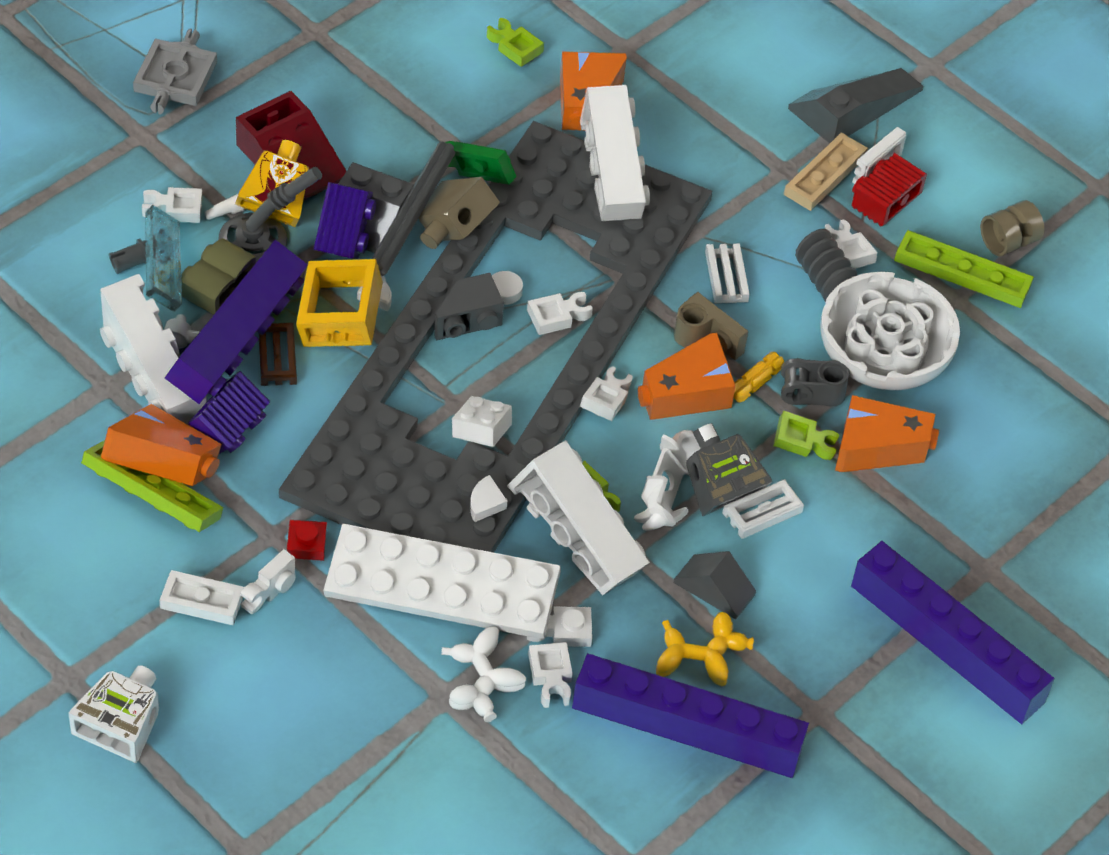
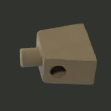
[418,177,500,249]

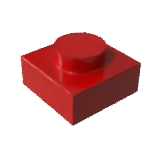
[287,520,327,561]

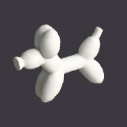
[441,626,526,722]

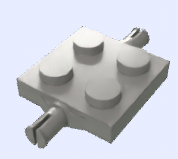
[133,29,217,114]

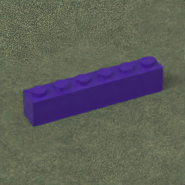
[165,240,308,404]
[851,541,1055,725]
[572,653,809,778]

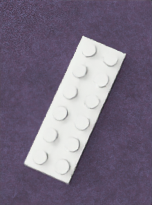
[323,524,561,639]

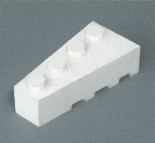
[580,85,650,221]
[100,274,207,424]
[507,440,650,595]

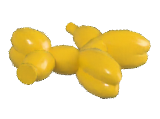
[656,612,754,687]

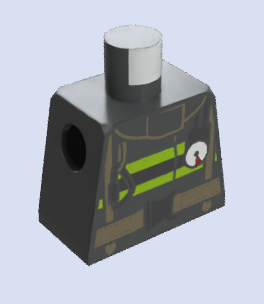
[686,423,772,516]

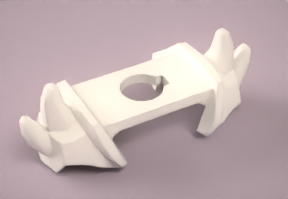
[634,430,700,531]

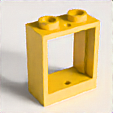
[296,259,383,347]

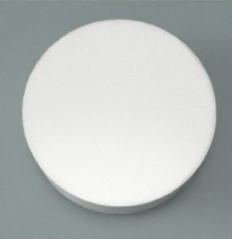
[492,271,523,305]

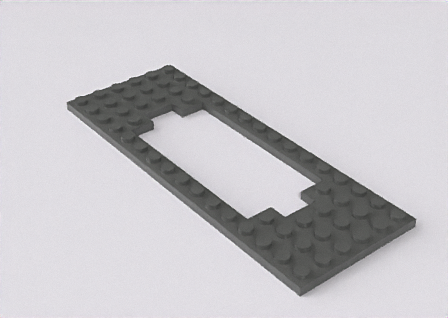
[279,121,712,553]

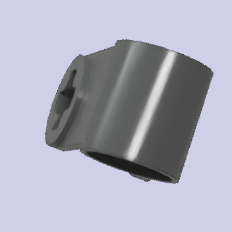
[781,358,849,407]

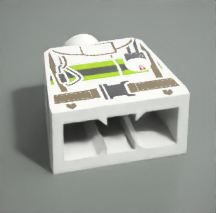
[69,666,159,763]

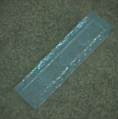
[145,204,182,312]

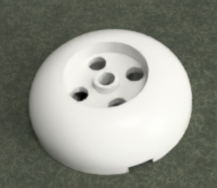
[820,272,960,390]

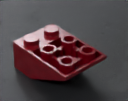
[236,91,346,201]

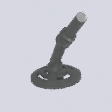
[219,167,322,262]

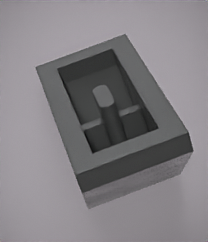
[673,551,756,619]

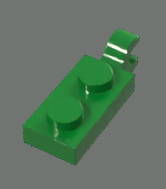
[445,141,517,185]

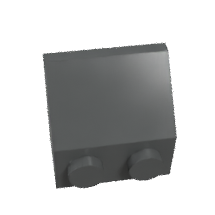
[338,162,414,253]

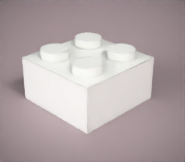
[452,396,512,447]

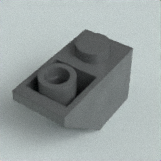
[434,273,504,341]

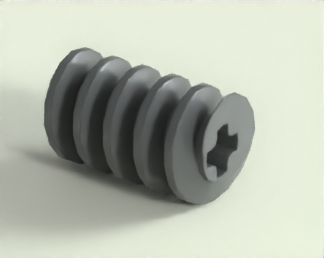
[795,229,858,302]

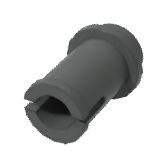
[109,238,156,274]

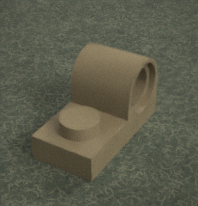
[674,292,748,360]

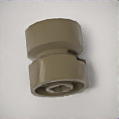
[980,200,1044,256]

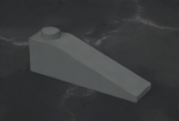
[788,68,924,143]

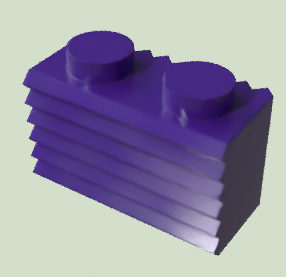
[314,182,376,259]
[187,371,270,454]

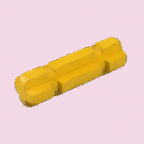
[733,352,784,403]

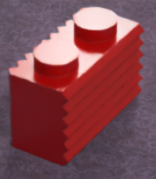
[852,153,927,227]

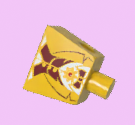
[235,140,309,227]

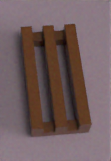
[259,323,297,386]

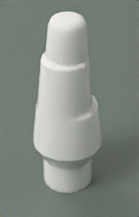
[205,194,246,220]

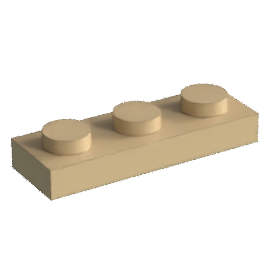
[784,132,868,211]

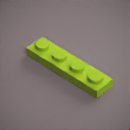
[894,230,1034,308]
[81,440,224,532]

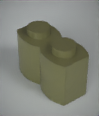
[180,238,256,315]

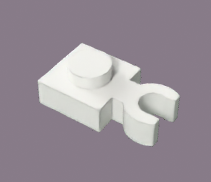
[142,187,202,223]
[825,219,877,269]
[527,292,593,335]
[580,366,633,421]
[240,549,296,614]
[527,606,592,647]
[528,642,572,708]

